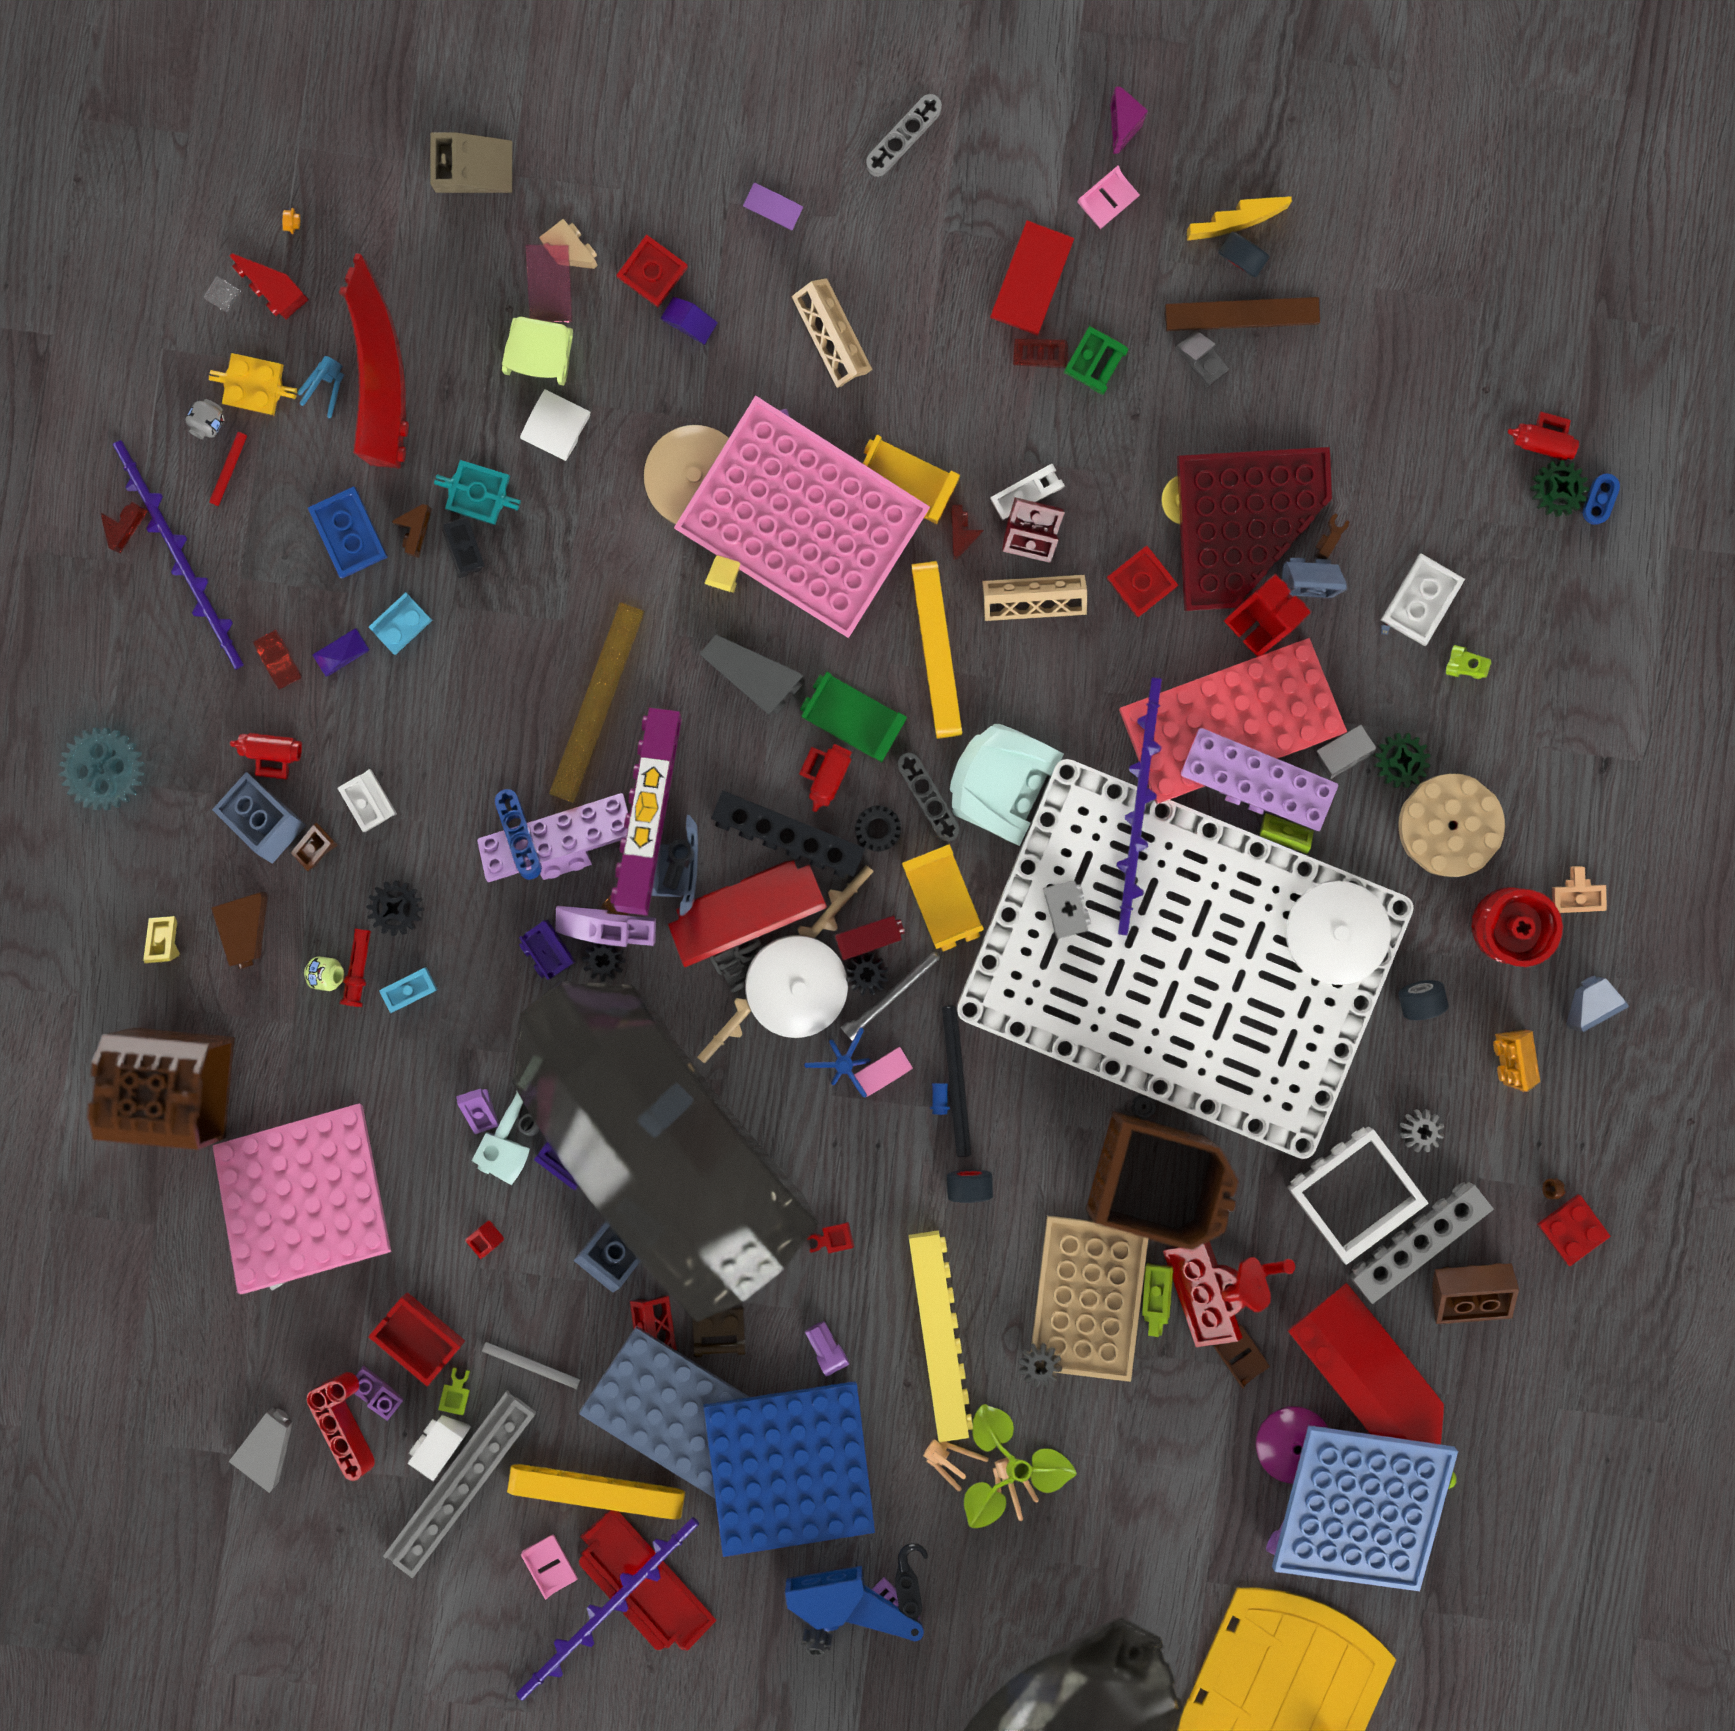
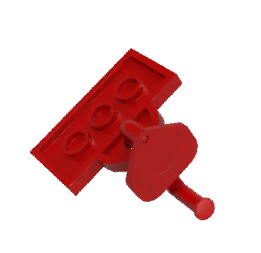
[1163,1241,1295,1347]

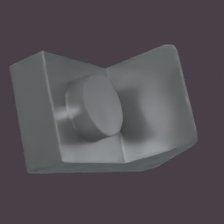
[1176,330,1229,387]

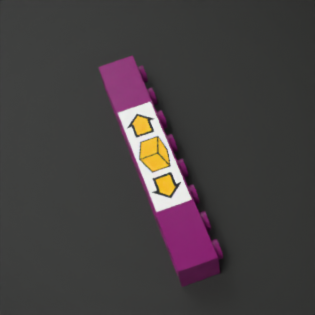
[611,708,682,916]

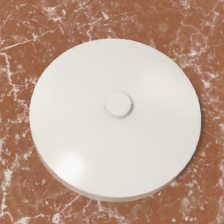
[1286,881,1391,984]
[745,935,848,1038]

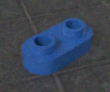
[1582,474,1620,525]

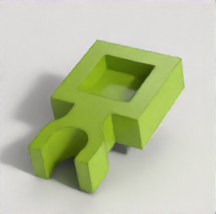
[438,1367,470,1415]

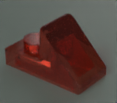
[101,502,148,554]
[951,505,984,560]

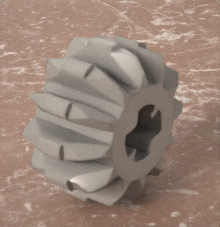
[1400,1109,1444,1152]

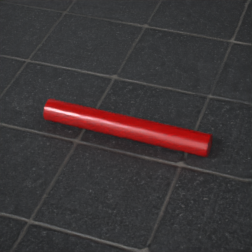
[209,432,247,507]

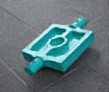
[434,460,521,525]

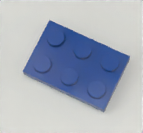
[308,486,388,578]

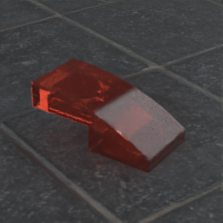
[253,630,302,690]

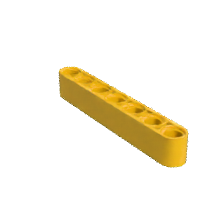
[911,561,962,739]
[507,1464,685,1519]

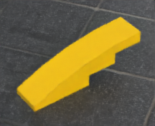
[1187,197,1292,241]

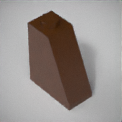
[211,892,268,969]

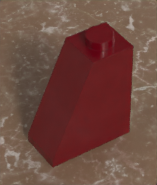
[835,915,905,960]

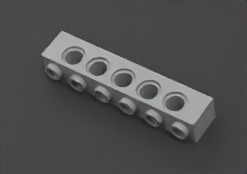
[1349,1182,1494,1304]

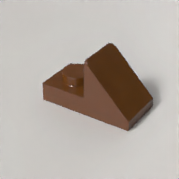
[392,504,432,558]
[291,823,338,871]

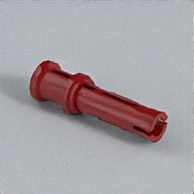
[339,928,371,1007]

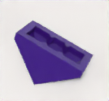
[313,628,370,677]

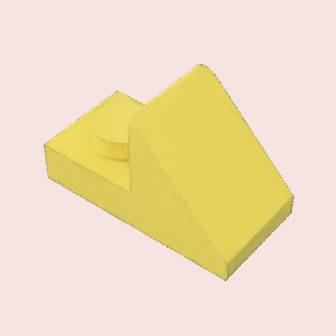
[705,556,740,593]
[143,916,180,963]

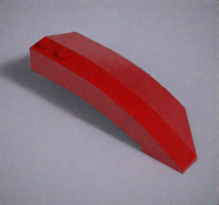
[339,253,409,469]
[1287,1283,1444,1445]

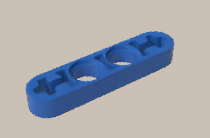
[495,789,542,880]

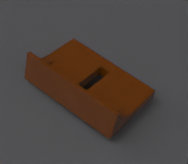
[1212,1324,1270,1389]

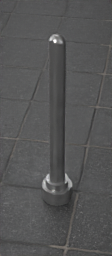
[841,952,940,1041]

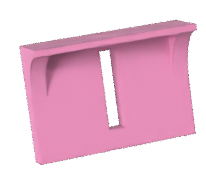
[1078,166,1140,229]
[521,1534,578,1600]

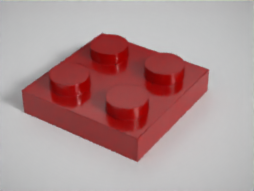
[616,234,688,308]
[1106,546,1179,618]
[1537,1194,1611,1267]

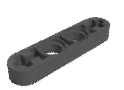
[898,753,960,842]

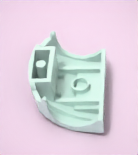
[950,724,1064,846]

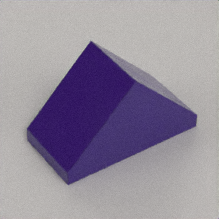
[661,296,718,345]

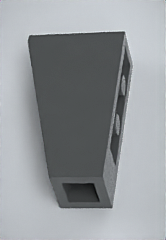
[699,635,804,716]

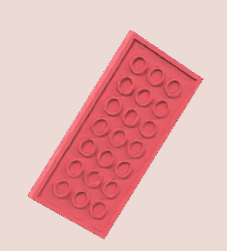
[1119,638,1347,805]

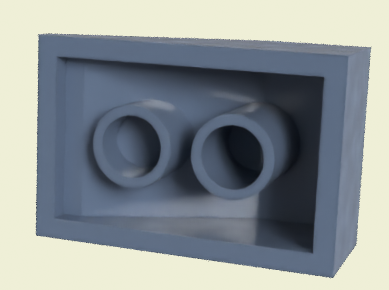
[1282,558,1347,598]
[212,772,307,863]
[573,1196,666,1293]

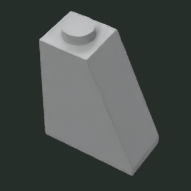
[229,1407,293,1493]

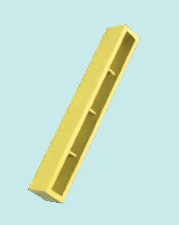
[909,1231,973,1442]

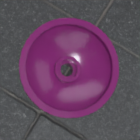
[1256,1406,1328,1484]

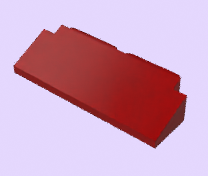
[668,860,827,967]
[579,1510,717,1651]

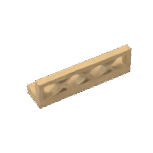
[791,278,872,388]
[983,575,1087,621]

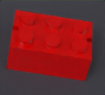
[1224,574,1311,657]
[368,1292,465,1387]

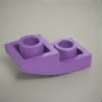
[743,183,803,230]
[354,1365,403,1421]

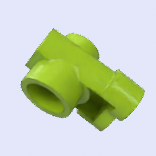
[1446,645,1491,679]

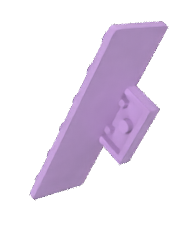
[1181,728,1338,831]
[477,793,628,882]

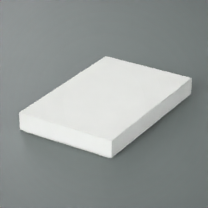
[1381,554,1465,646]

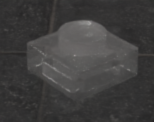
[203,276,241,313]

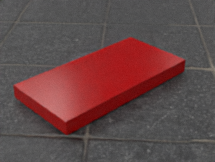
[990,220,1074,336]

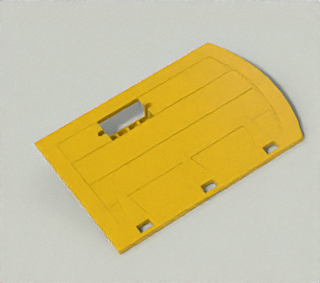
[1173,1588,1396,1731]

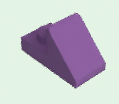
[456,1088,499,1134]

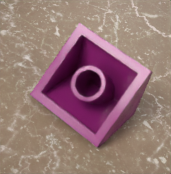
[1110,86,1148,154]

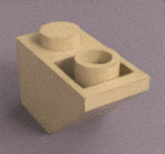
[539,219,598,269]

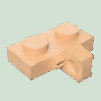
[1552,866,1607,913]

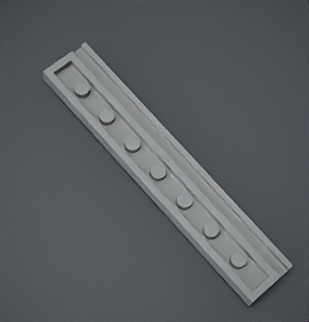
[383,1390,536,1578]

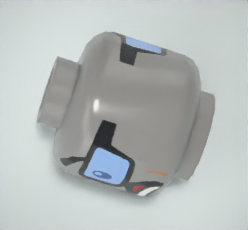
[186,399,225,439]

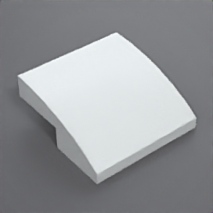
[520,389,590,461]

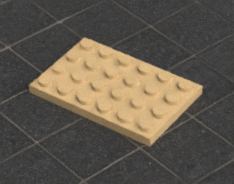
[1030,1216,1148,1382]

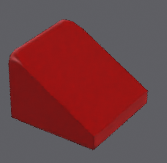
[465,1221,504,1259]

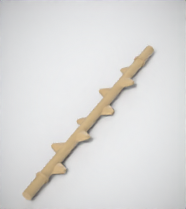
[698,865,874,1063]

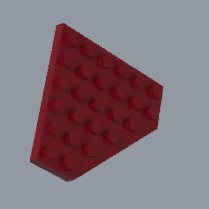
[1177,447,1332,611]

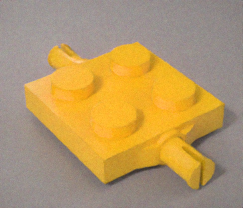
[209,353,297,415]

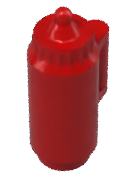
[1507,411,1579,461]
[230,733,302,780]
[799,744,852,812]

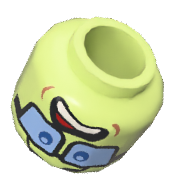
[304,956,344,991]

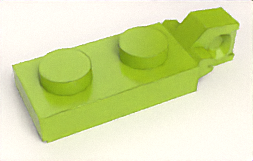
[1142,1263,1173,1337]

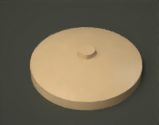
[644,425,729,524]

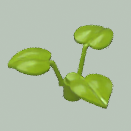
[964,1404,1077,1528]

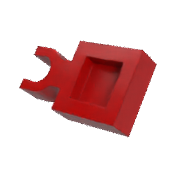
[806,1222,854,1254]

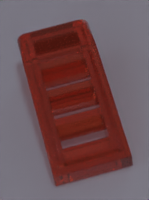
[1013,339,1068,368]

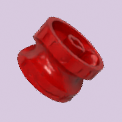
[1471,887,1563,967]

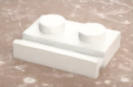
[338,769,397,832]

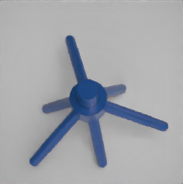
[804,1028,870,1098]

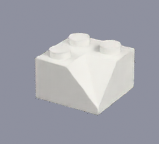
[408,1415,471,1481]

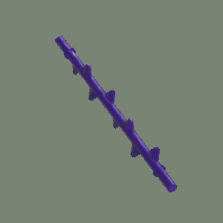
[113,440,244,670]
[1116,678,1162,936]
[516,1517,699,1701]

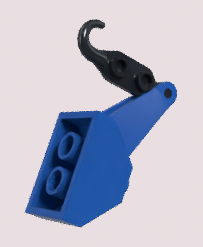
[785,1543,928,1641]

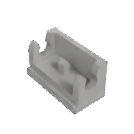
[1317,725,1376,779]

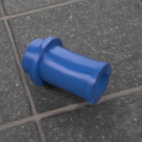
[930,1083,950,1115]

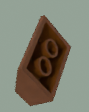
[1432,1263,1519,1324]

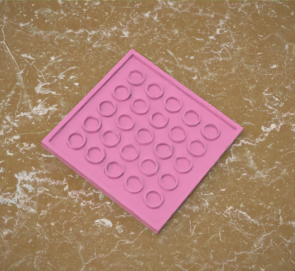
[213,1103,391,1294]

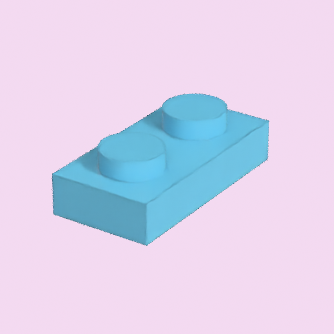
[379,967,438,1013]

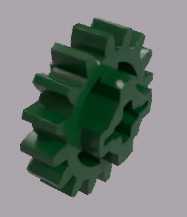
[1530,460,1589,517]
[1373,733,1431,788]

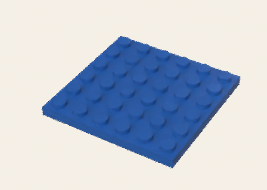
[703,1381,875,1557]

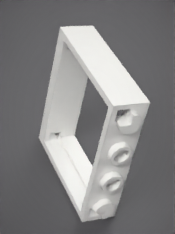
[1287,1127,1429,1265]

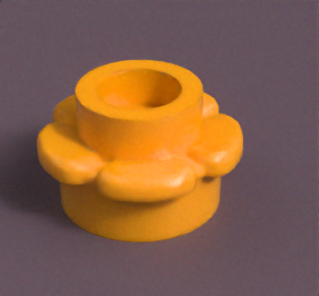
[282,208,301,234]

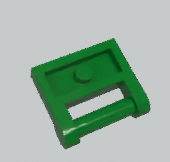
[1064,326,1129,395]

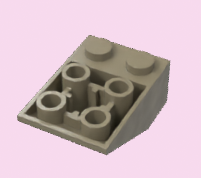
[430,132,513,193]

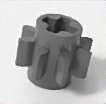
[801,1625,833,1656]

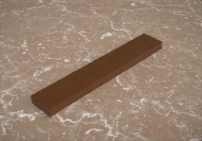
[1165,297,1320,331]

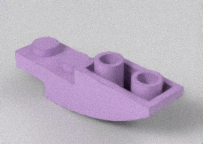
[555,906,656,947]

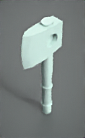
[472,1055,545,1185]

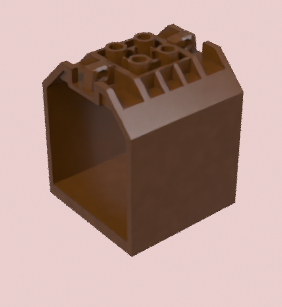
[87,1028,235,1150]
[1085,1111,1239,1251]

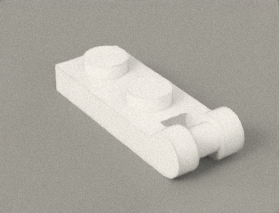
[990,464,1065,521]

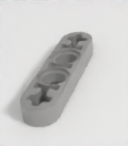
[866,94,942,177]

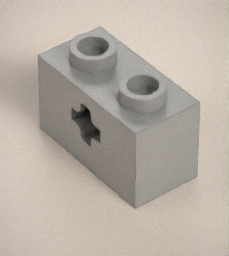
[1043,880,1091,939]

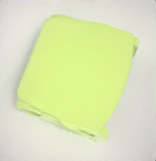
[502,317,573,386]

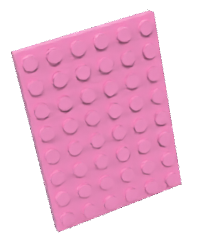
[674,396,930,638]

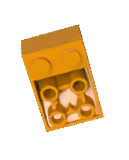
[1493,1029,1540,1091]

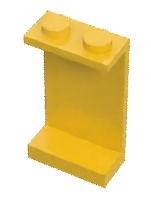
[863,435,960,524]
[902,844,984,951]

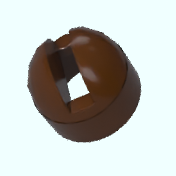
[1542,1179,1565,1199]

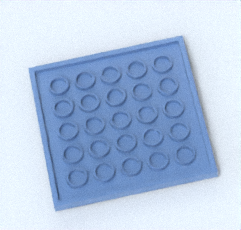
[1272,1425,1458,1591]

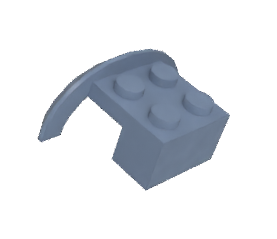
[651,815,698,916]

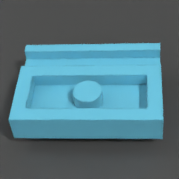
[369,592,432,655]

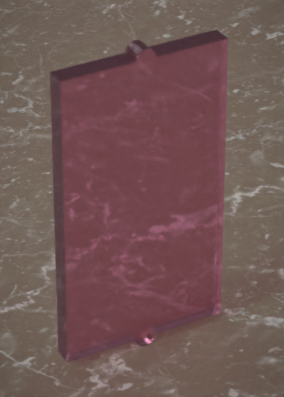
[526,242,573,323]

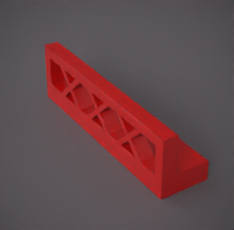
[630,1296,677,1351]

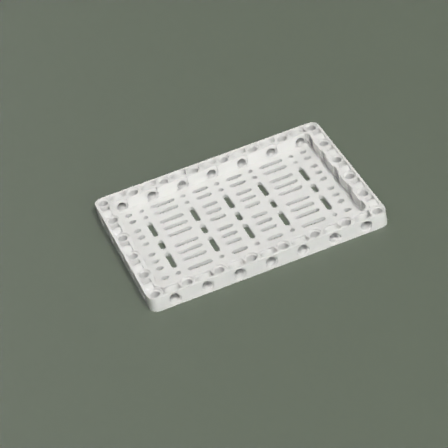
[957,759,1414,1159]

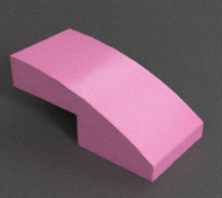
[854,1047,913,1097]

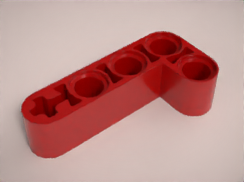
[307,1372,375,1481]

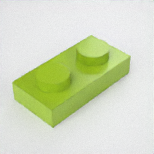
[1259,813,1314,854]

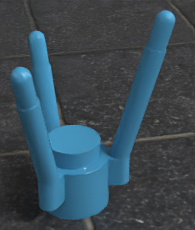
[297,356,344,418]

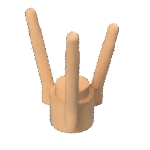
[923,1439,989,1491]
[993,1457,1039,1521]

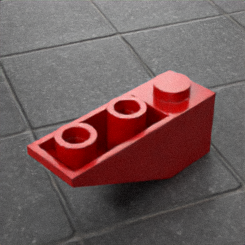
[230,253,309,319]

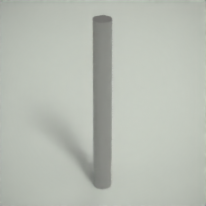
[482,1342,580,1389]

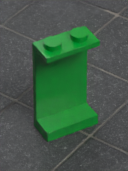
[800,672,907,763]

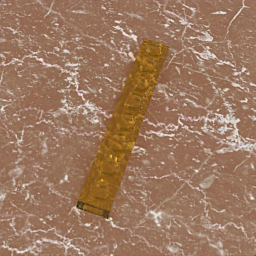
[549,602,645,803]

